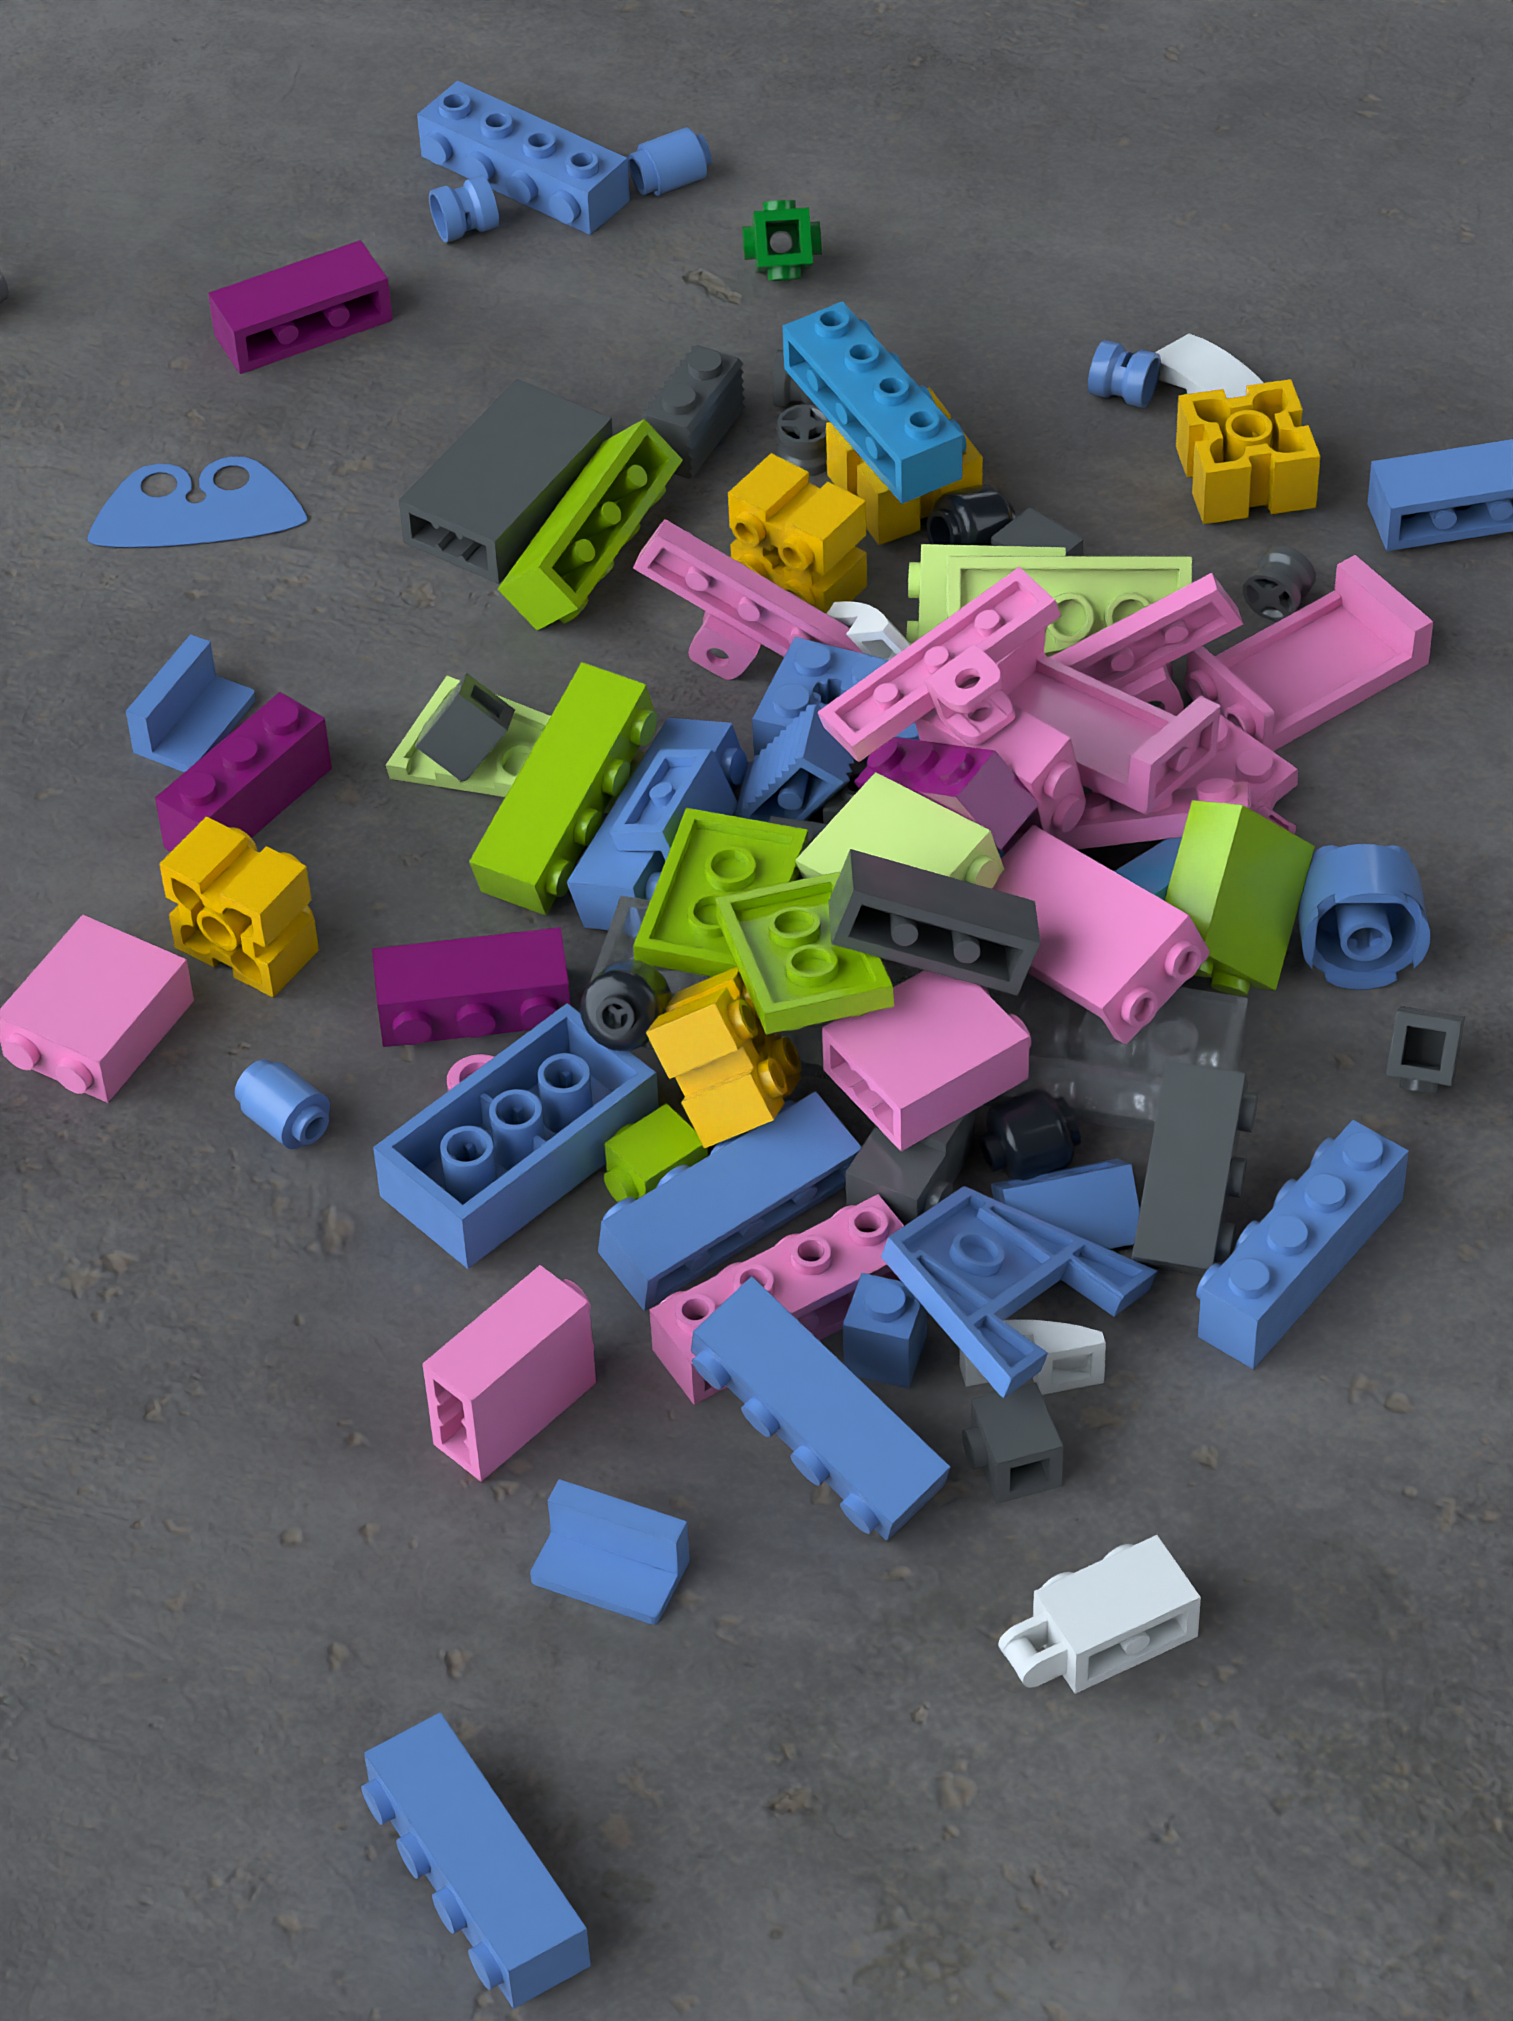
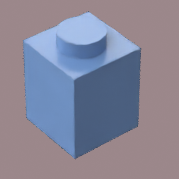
[843,1273,927,1388]

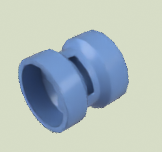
[429,175,499,243]
[1088,339,1161,409]

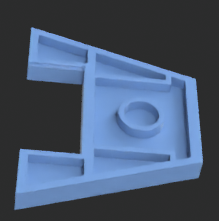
[881,1186,1158,1399]

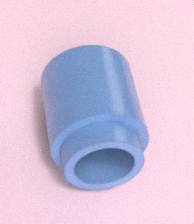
[627,127,712,196]
[235,1059,330,1149]

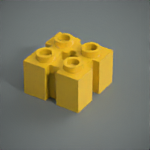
[1176,379,1320,524]
[826,387,983,545]
[728,453,867,614]
[159,816,319,998]
[646,967,802,1149]

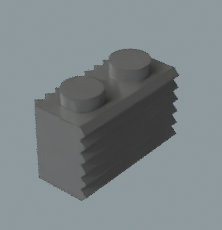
[643,345,745,479]

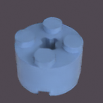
[1297,844,1430,990]

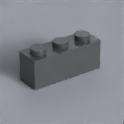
[828,849,1041,996]
[1132,1060,1258,1276]

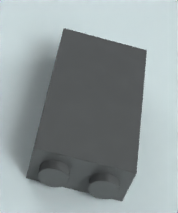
[399,379,613,584]

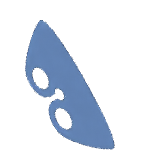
[87,457,307,547]

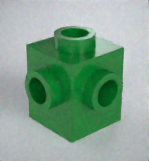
[742,200,822,281]

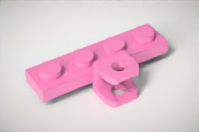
[633,519,864,680]
[817,567,1061,762]
[1049,573,1243,716]
[1001,778,1251,854]

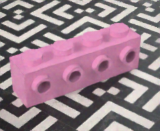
[649,1194,904,1405]

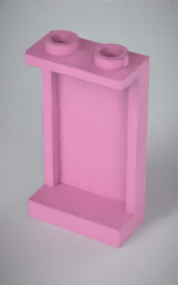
[1185,555,1433,751]
[996,628,1221,815]
[992,825,1209,1044]

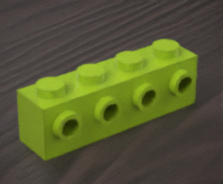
[497,419,683,630]
[469,662,658,916]

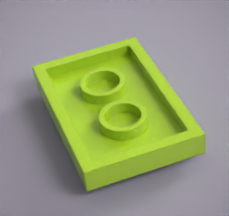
[633,808,809,977]
[715,871,894,1035]

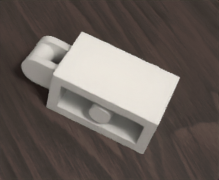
[998,1535,1201,1694]

